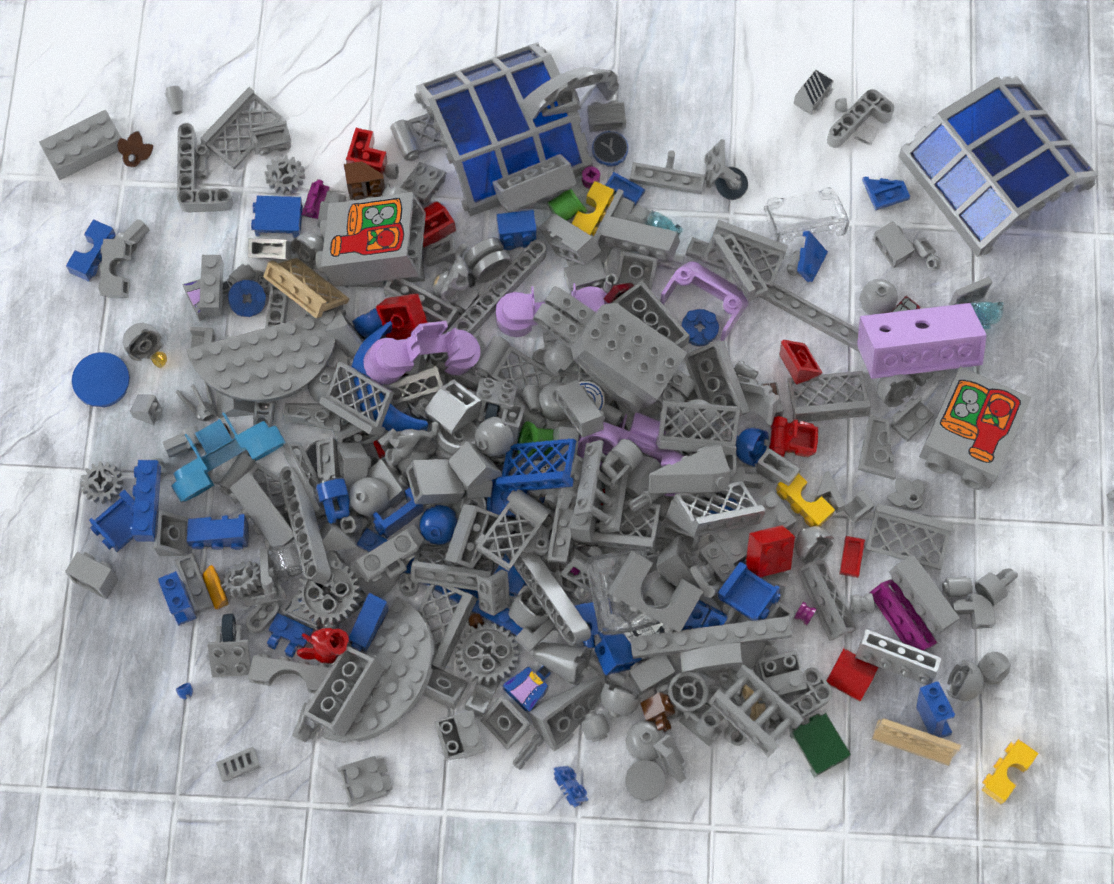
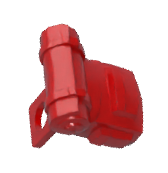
[769,416,818,458]

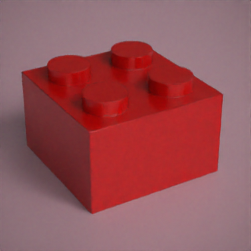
[376,294,427,340]
[746,525,795,578]

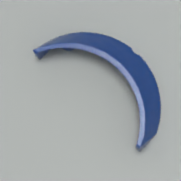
[352,321,428,432]

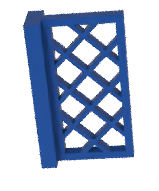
[496,438,577,492]

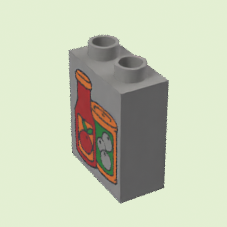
[316,192,426,287]
[919,366,1031,490]

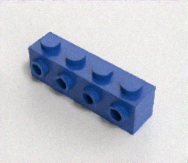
[129,460,161,542]

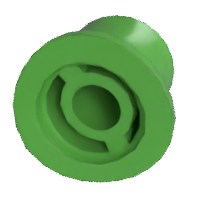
[547,189,588,221]
[517,421,553,458]

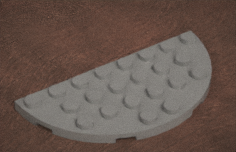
[186,310,336,403]
[321,597,434,743]

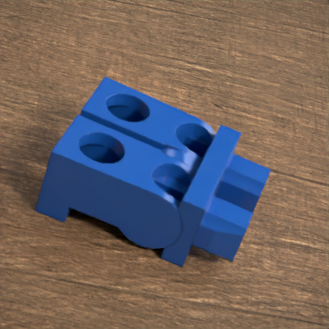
[681,600,727,631]

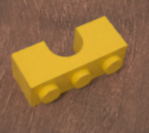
[571,181,614,236]
[776,474,835,527]
[981,739,1039,804]

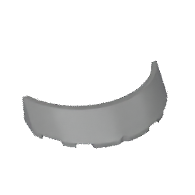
[521,67,619,119]
[685,376,780,425]

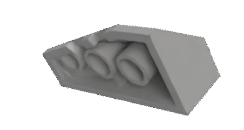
[529,675,605,751]

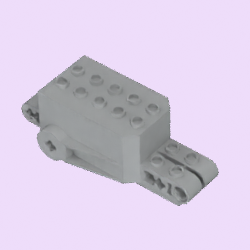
[533,286,696,416]

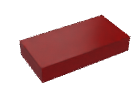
[839,536,865,578]

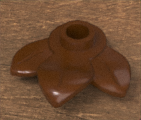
[117,131,154,167]

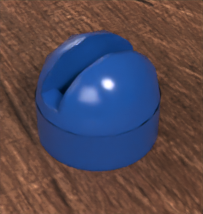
[175,683,193,700]

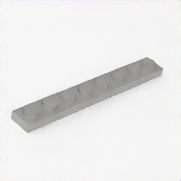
[630,616,792,659]

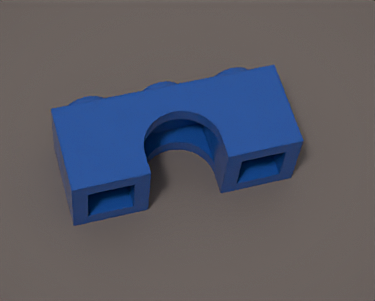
[66,219,116,281]

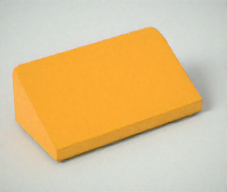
[202,565,229,609]

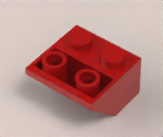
[423,201,456,248]

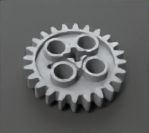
[297,560,362,625]
[455,622,520,686]

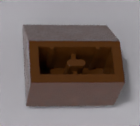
[344,161,385,200]

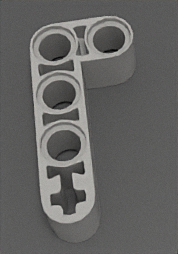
[827,89,895,148]
[763,667,832,735]

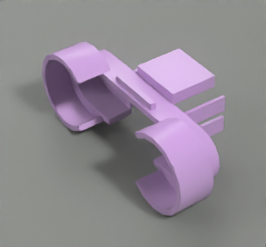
[496,283,610,337]
[364,321,480,384]
[577,413,684,496]

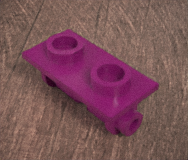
[301,179,330,219]

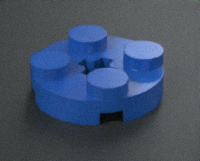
[228,280,266,317]
[681,309,719,347]

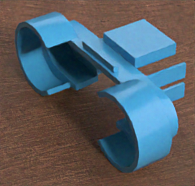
[171,412,286,503]

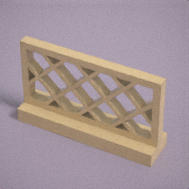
[263,258,350,319]
[872,718,961,766]

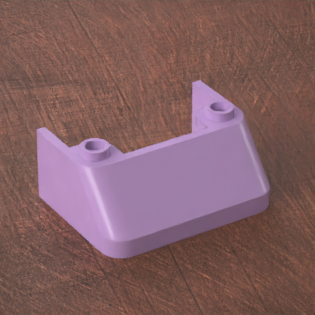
[660,261,749,341]

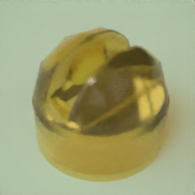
[150,351,167,368]

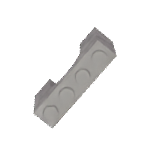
[608,551,703,633]

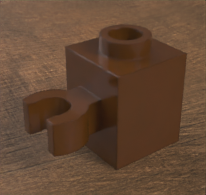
[640,692,675,732]

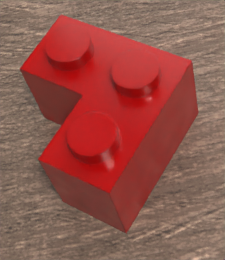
[346,127,388,175]

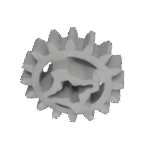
[265,155,305,195]
[80,461,124,504]
[221,561,262,598]

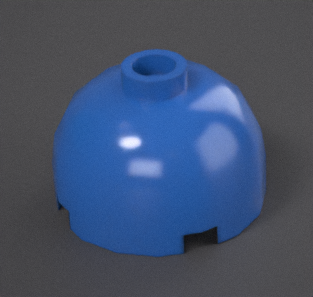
[352,308,383,338]
[735,427,769,467]
[419,505,457,545]

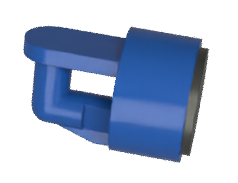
[316,477,350,524]

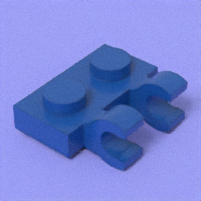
[267,613,313,658]

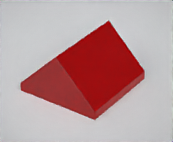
[779,339,823,385]
[826,648,879,702]

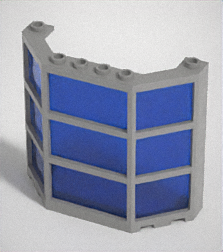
[414,42,593,217]
[898,76,1098,257]

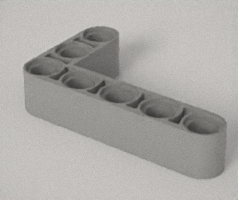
[177,123,233,212]

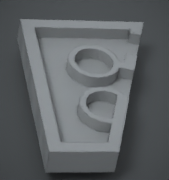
[283,403,342,432]

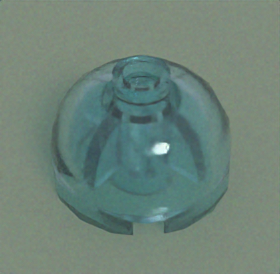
[646,210,684,236]
[971,302,1004,329]

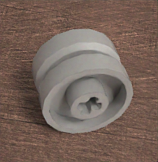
[464,237,512,283]
[436,421,477,459]

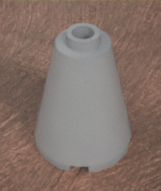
[533,642,591,685]

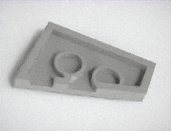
[858,415,896,480]

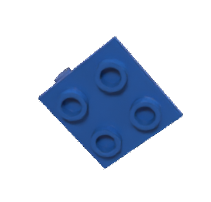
[553,766,589,808]

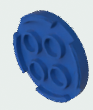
[72,352,130,408]

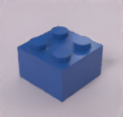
[496,210,537,251]

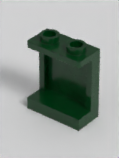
[790,713,851,778]

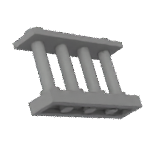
[574,440,629,534]
[708,665,804,758]

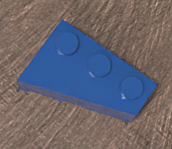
[187,514,249,550]

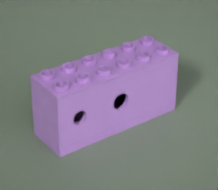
[857,303,987,379]

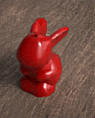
[297,628,349,664]

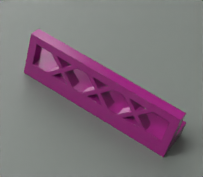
[869,579,938,651]

